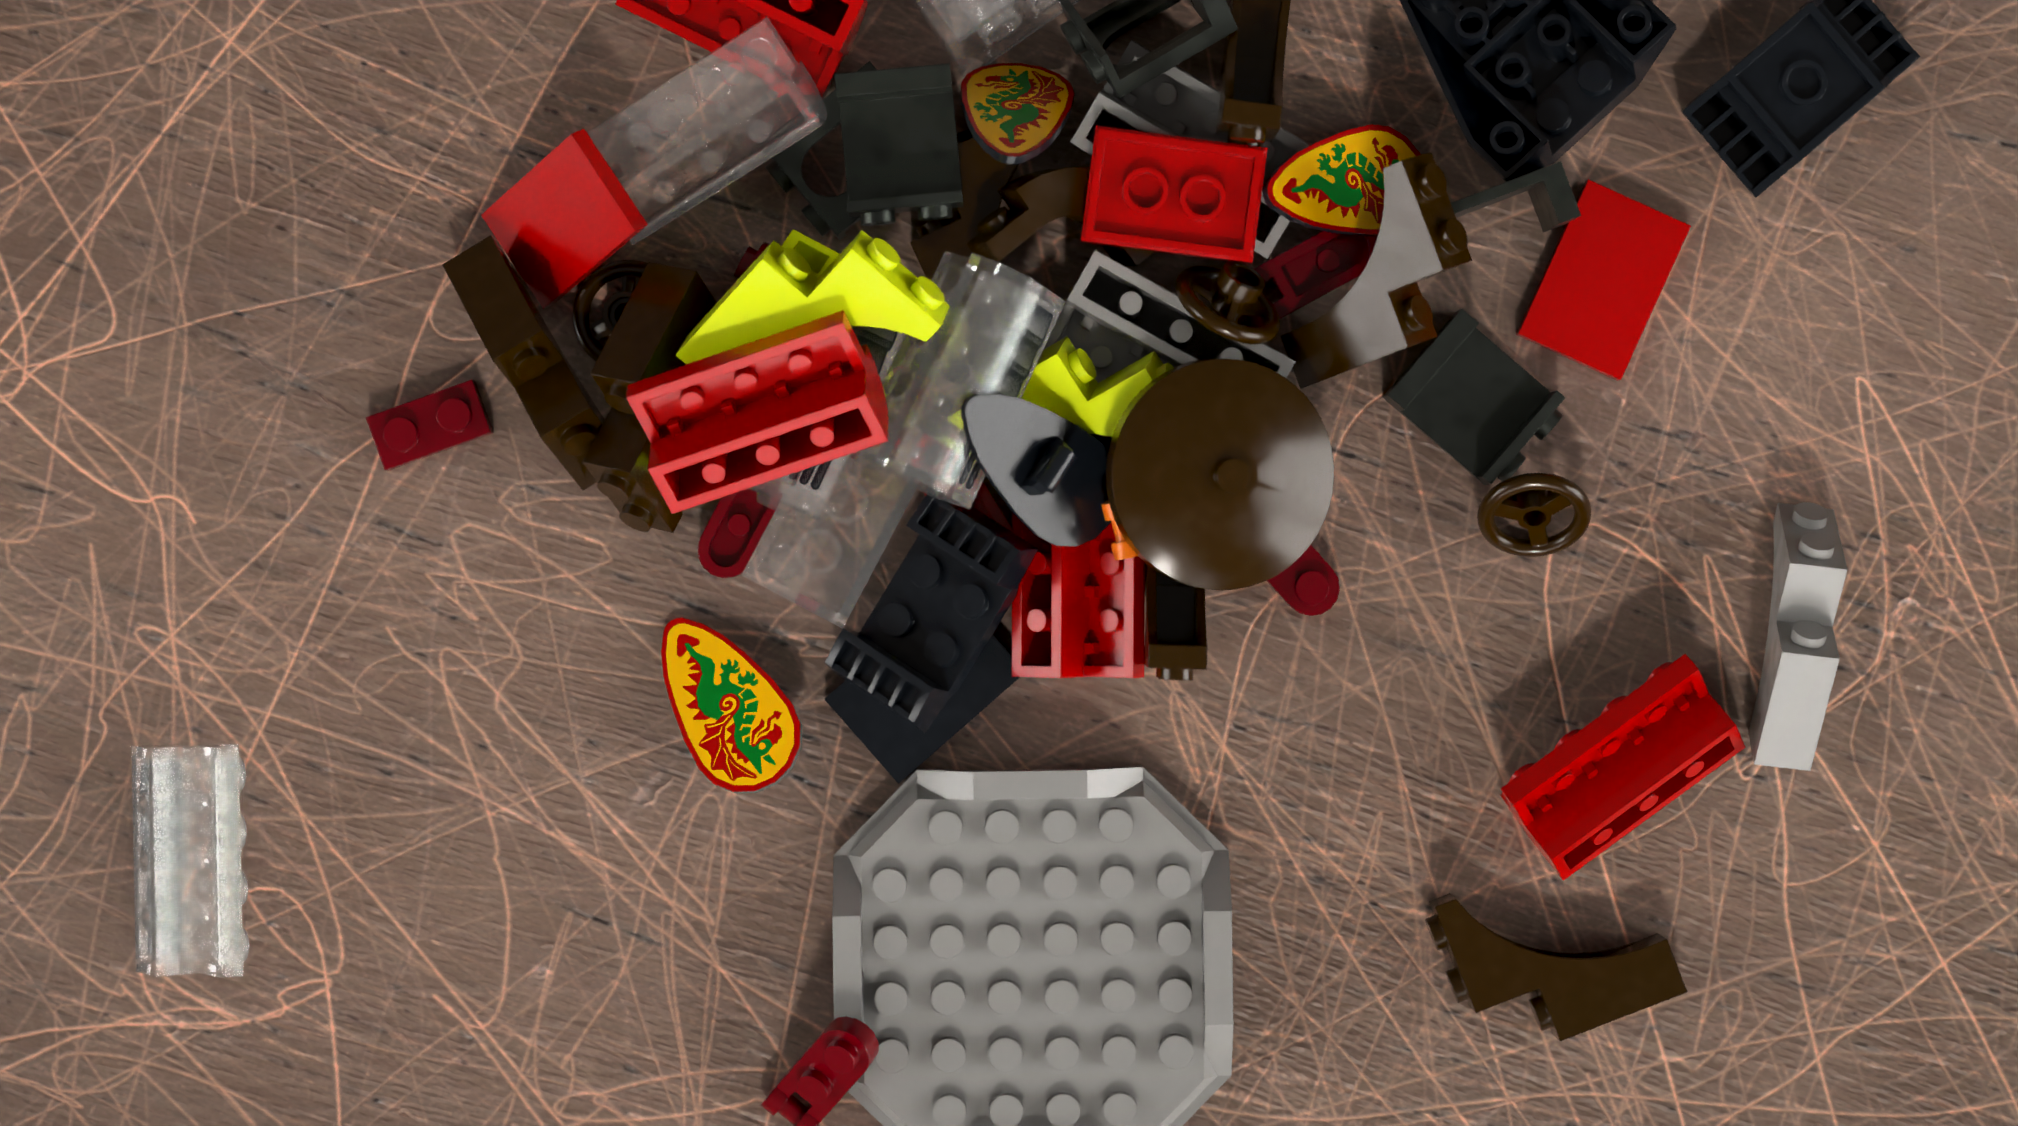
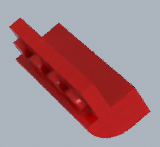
[615,0,868,104]
[626,310,889,514]
[1011,449,1145,678]
[1500,653,1746,881]

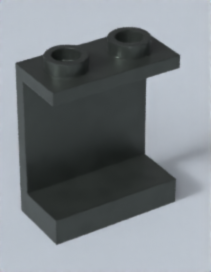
[835,63,963,226]
[1451,161,1581,233]
[1383,309,1565,485]

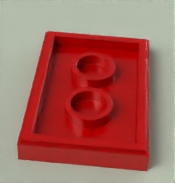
[1081,126,1268,264]
[481,128,648,309]
[1516,179,1691,381]

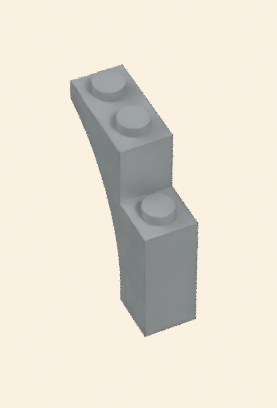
[1748,502,1848,771]

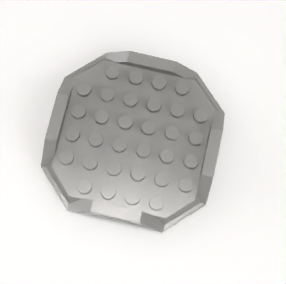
[832,765,1233,1126]

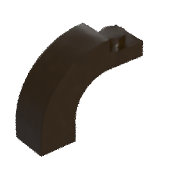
[967,167,1155,266]

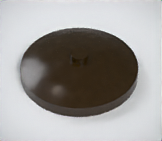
[1106,358,1334,590]

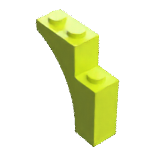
[676,230,950,365]
[944,336,1174,464]

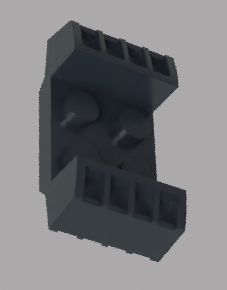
[1681,0,1921,198]
[825,490,1038,733]

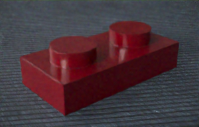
[366,379,494,471]

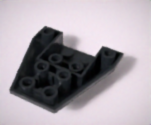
[1399,0,1677,182]

